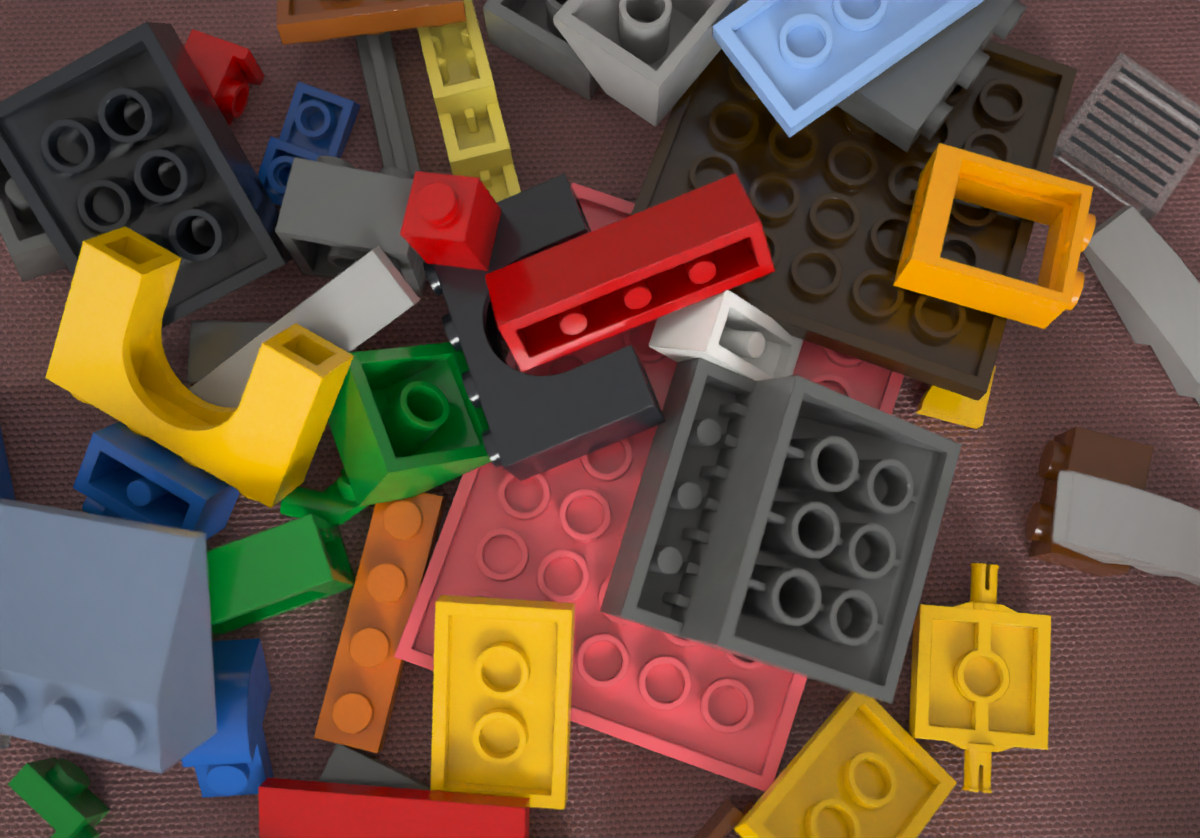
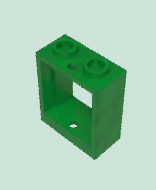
[206,514,356,639]

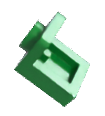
[8,757,110,838]

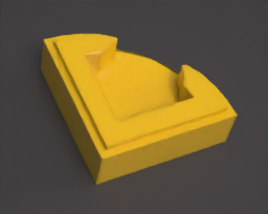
[916,365,996,429]

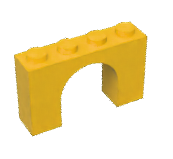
[46,226,354,508]

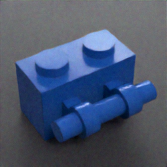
[73,421,240,540]

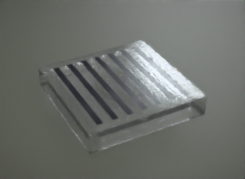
[1053,53,1200,220]

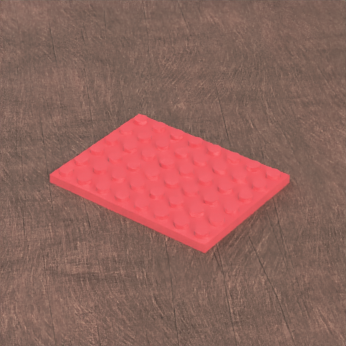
[394,182,904,792]

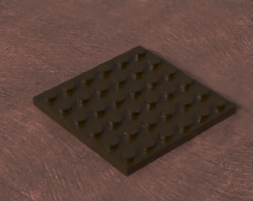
[631,40,1077,401]

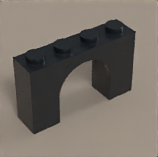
[423,173,666,481]

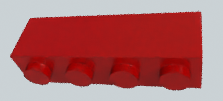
[485,173,775,372]

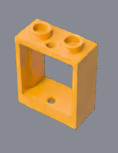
[893,143,1096,329]

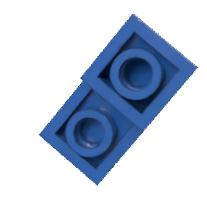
[258,81,361,206]

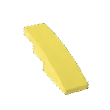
[417,0,521,203]

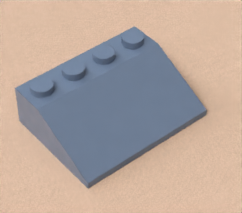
[0,498,217,773]

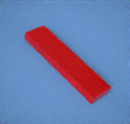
[258,778,530,838]

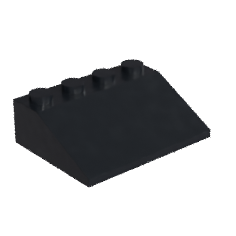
[0,22,293,328]

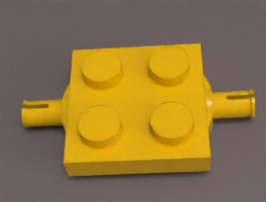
[909,563,1051,793]

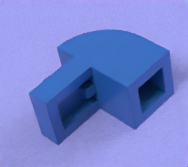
[181,638,274,798]

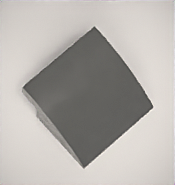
[600,358,961,703]

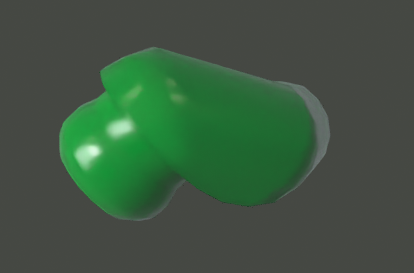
[280,468,368,526]

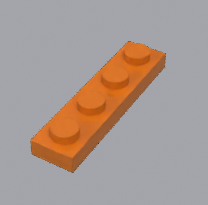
[314,492,446,753]

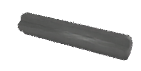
[355,31,421,175]

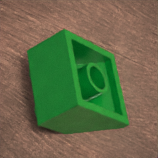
[328,342,492,507]

